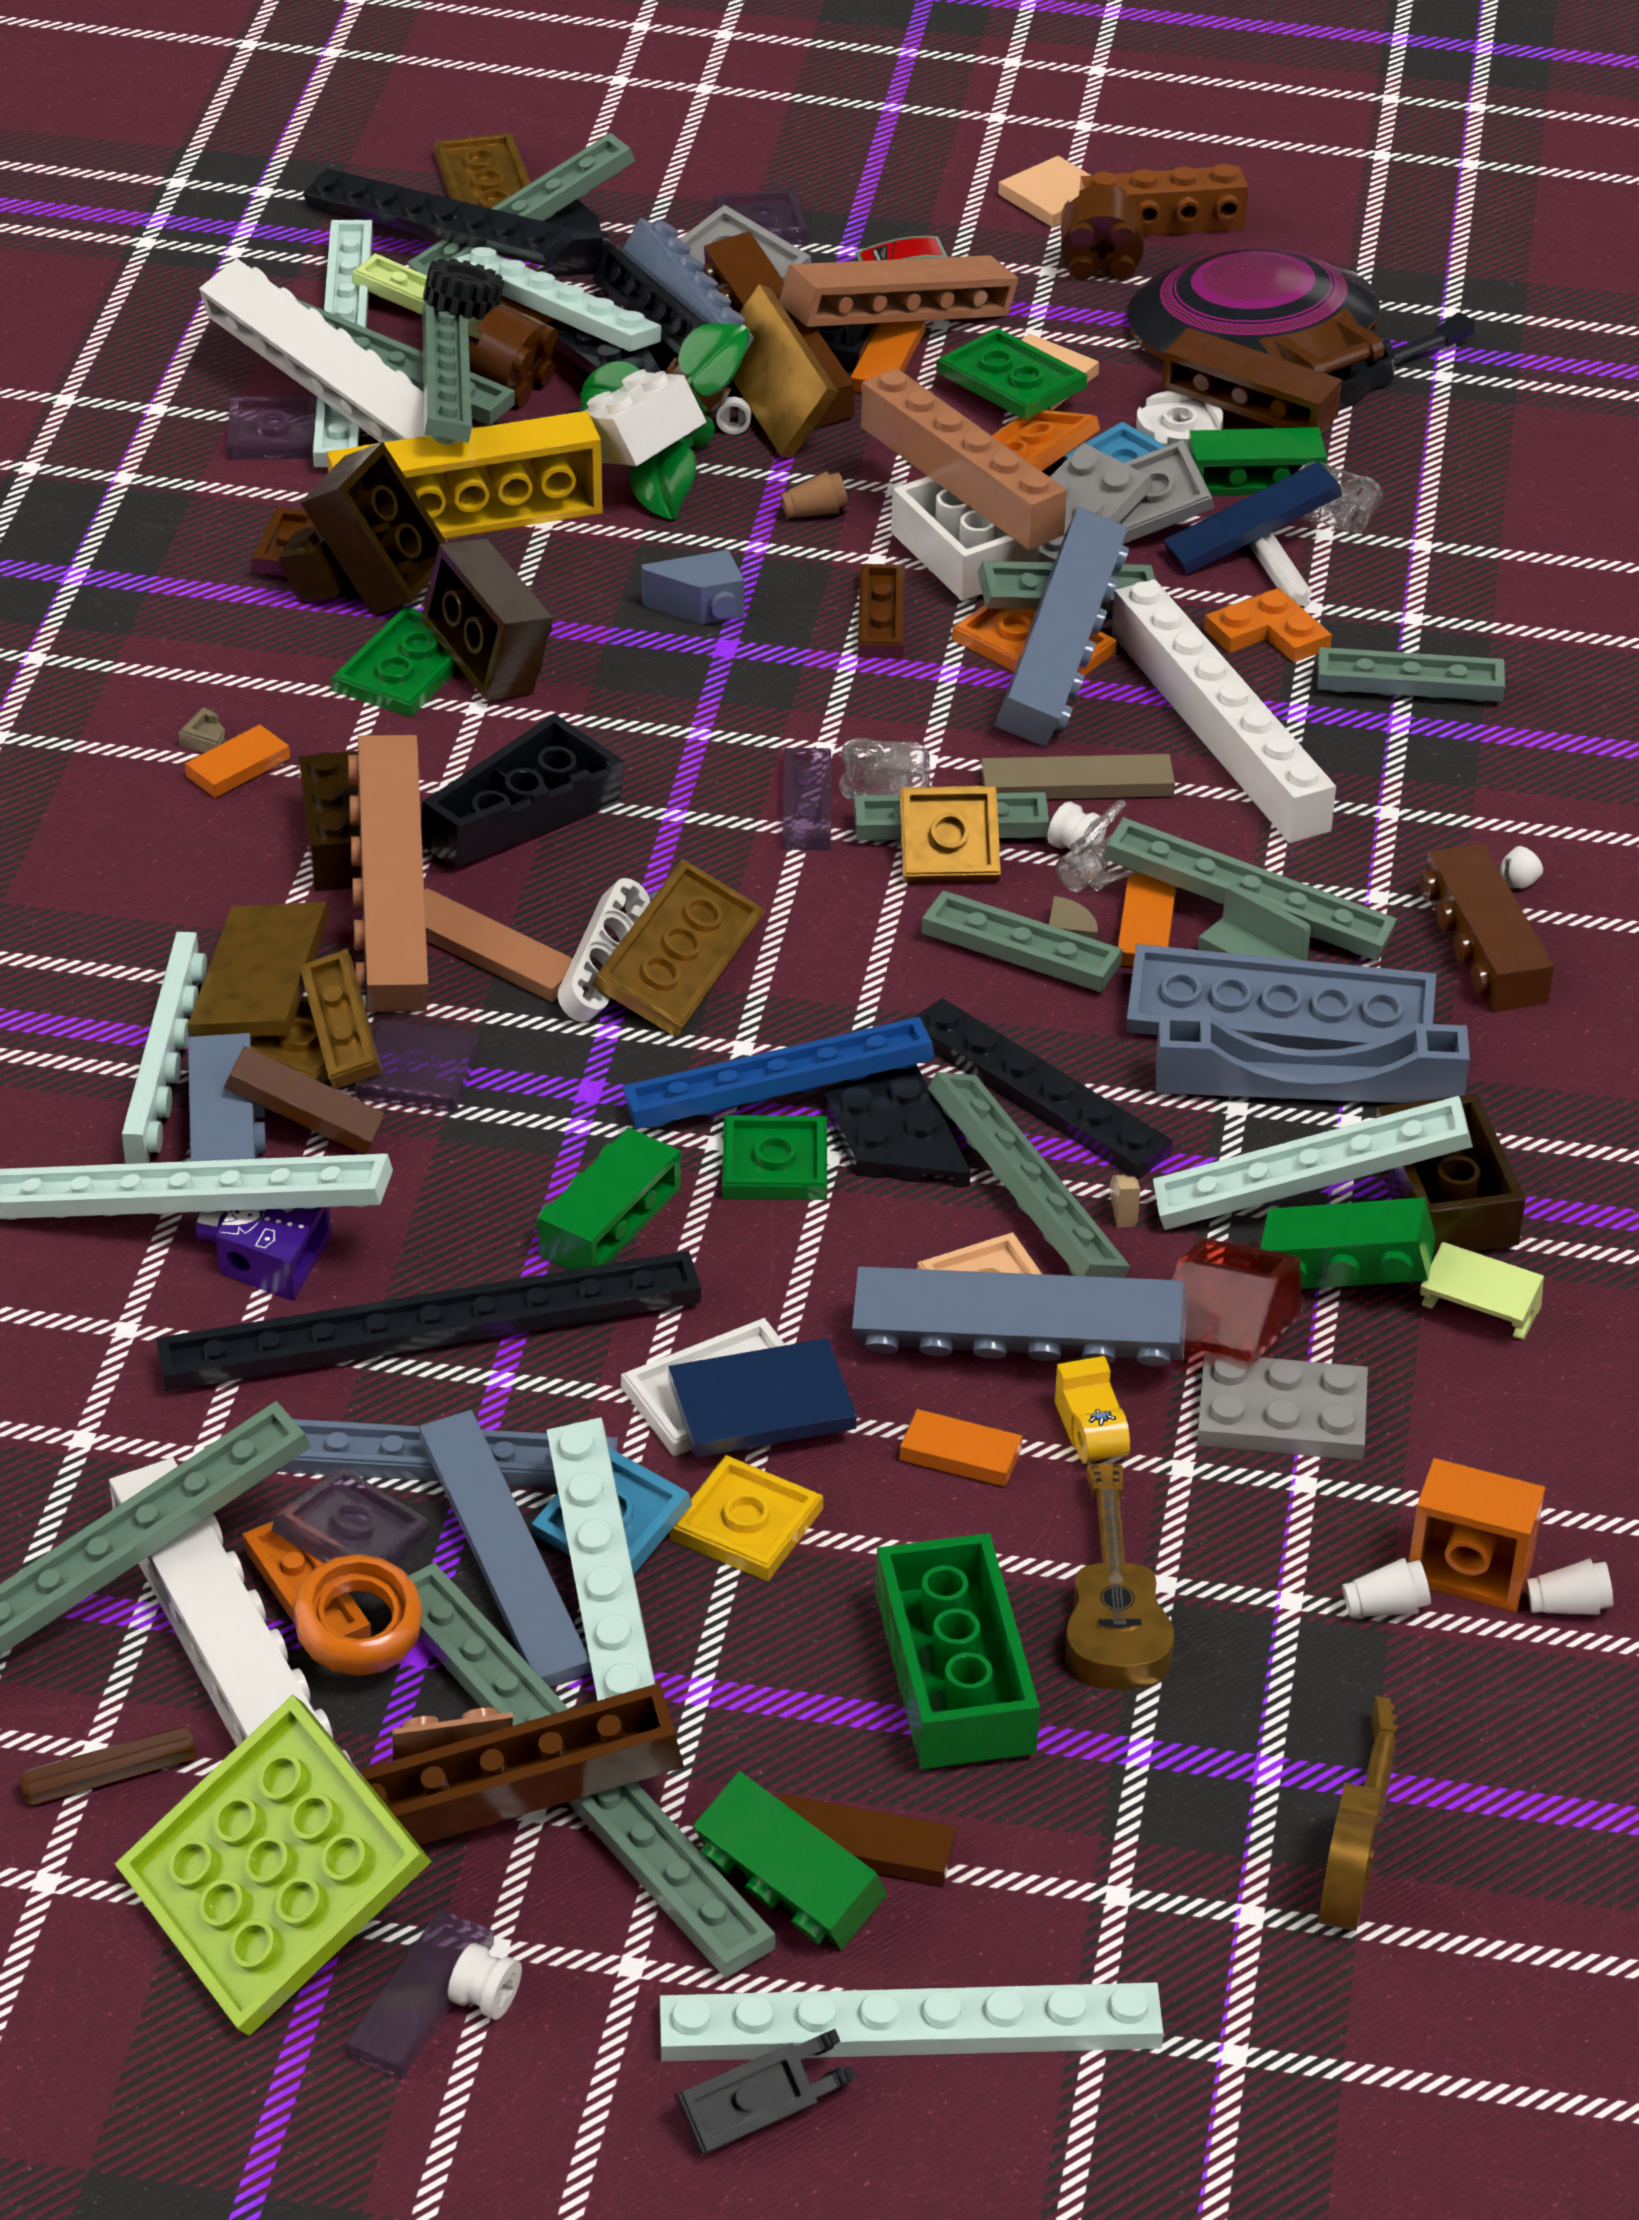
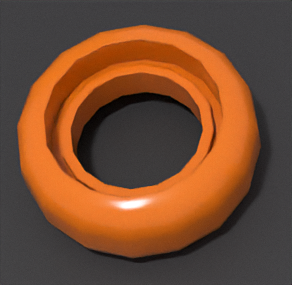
[293,1554,423,1676]

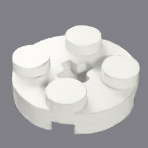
[1136,391,1223,448]

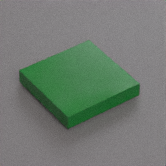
[722,1115,827,1200]

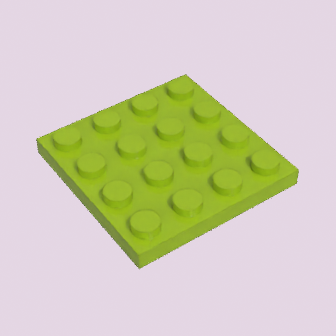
[115,1694,432,2036]

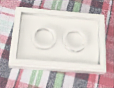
[621,1318,786,1457]

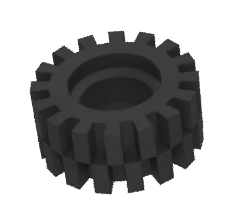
[423,258,504,320]

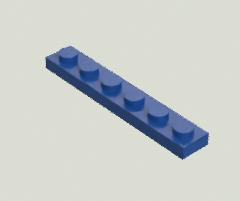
[623,1017,934,1129]

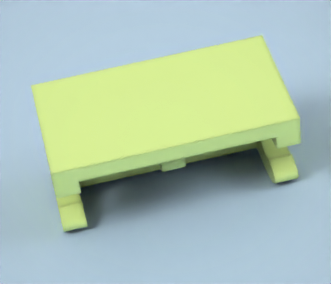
[1420,1242,1544,1340]

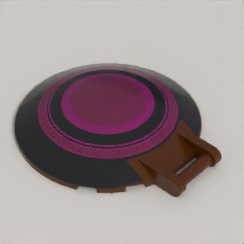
[1128,248,1384,374]

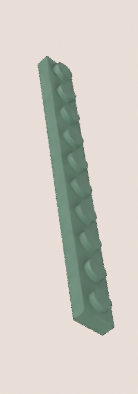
[408,1562,775,1979]

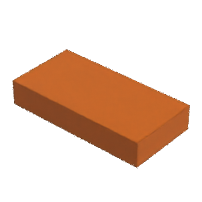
[185,724,290,798]
[899,1409,1023,1487]

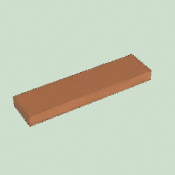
[424,888,573,1002]

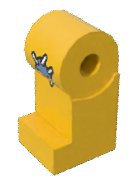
[1055,1356,1130,1464]

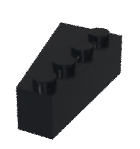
[421,713,625,869]

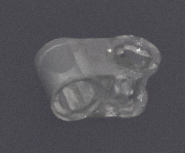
[1299,462,1383,533]
[839,738,930,801]

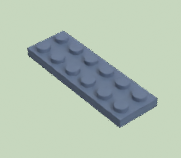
[1126,944,1436,1050]

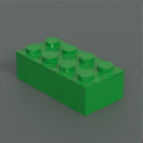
[875,1533,1040,1769]

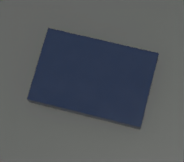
[668,1338,857,1458]

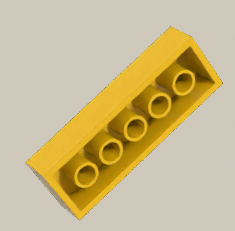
[327,411,603,539]

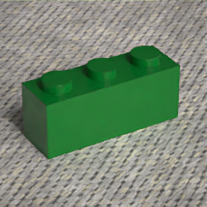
[1188,427,1327,496]
[536,1127,681,1270]
[1260,1197,1436,1291]
[693,1771,888,1951]

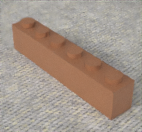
[779,255,1019,327]
[861,368,1067,550]
[348,735,428,1012]

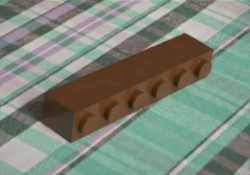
[703,231,855,429]
[359,1683,684,1845]

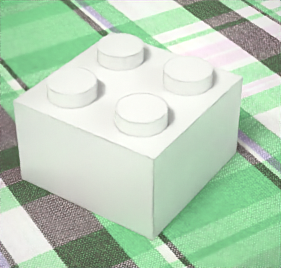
[584,370,706,466]

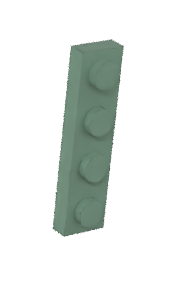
[977,561,1155,611]
[1317,647,1505,702]
[854,792,1049,842]
[921,890,1123,992]

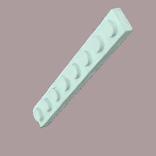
[0,1154,393,1220]
[660,1983,1163,2062]

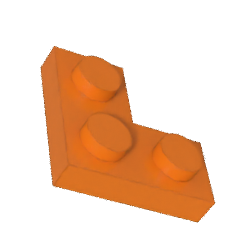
[1204,588,1332,663]

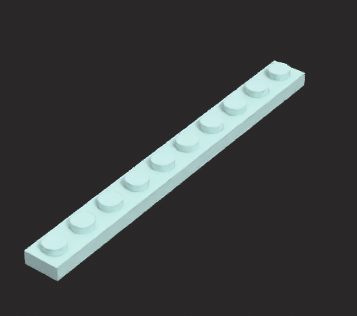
[313,220,373,467]

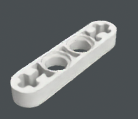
[557,878,650,1022]

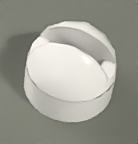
[716,396,751,435]
[1500,846,1543,889]

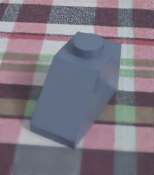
[641,550,744,625]

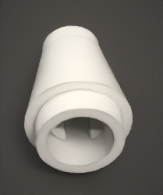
[1342,1558,1431,1618]
[1526,1558,1613,1615]

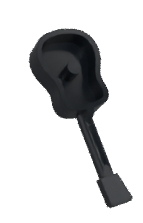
[1328,312,1475,407]

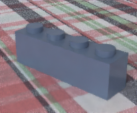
[188,1033,267,1215]

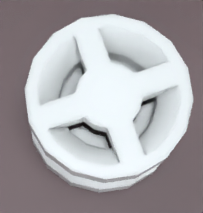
[1047,801,1107,861]
[448,1943,522,2020]

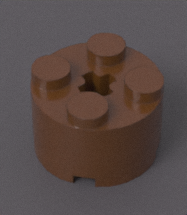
[1061,185,1144,280]
[469,305,558,407]

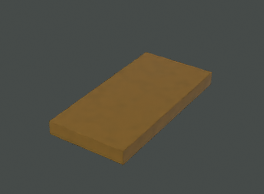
[434,133,531,208]
[732,284,839,459]
[591,859,766,1038]
[188,902,330,1037]

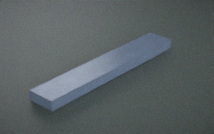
[419,1410,591,1687]
[279,1419,618,1488]

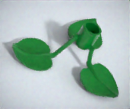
[580,323,750,521]

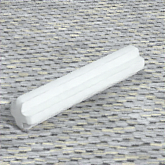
[1248,532,1312,607]

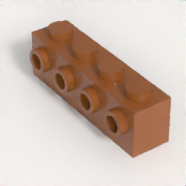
[1080,164,1248,236]

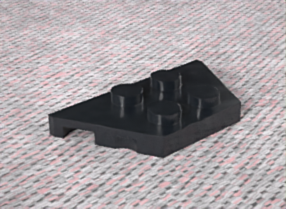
[824,1065,971,1188]

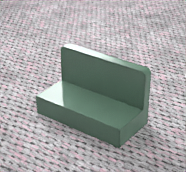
[1198,884,1311,961]

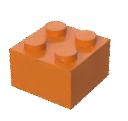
[1409,1458,1546,1612]

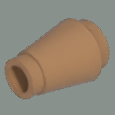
[780,471,848,519]

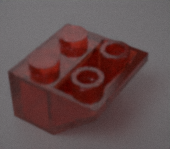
[1172,1238,1302,1362]

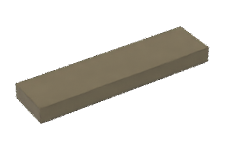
[981,754,1175,800]

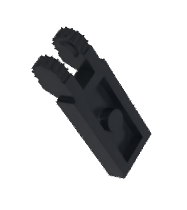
[673,2029,857,2155]

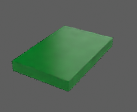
[936,328,1087,420]
[331,606,460,718]

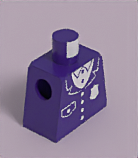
[196,1207,332,1301]

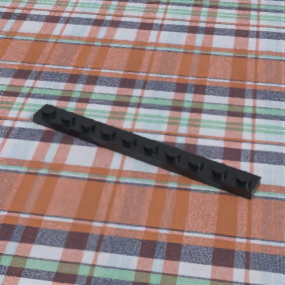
[156,1251,701,1391]

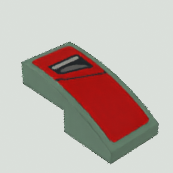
[855,236,948,261]

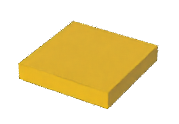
[670,1455,823,1582]

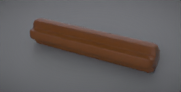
[19,1726,196,1806]

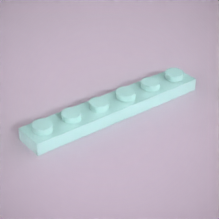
[454,247,661,352]
[122,932,207,1164]
[1153,1096,1473,1230]
[547,1417,655,1701]

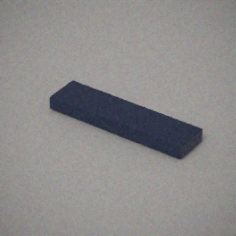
[1163,461,1342,575]

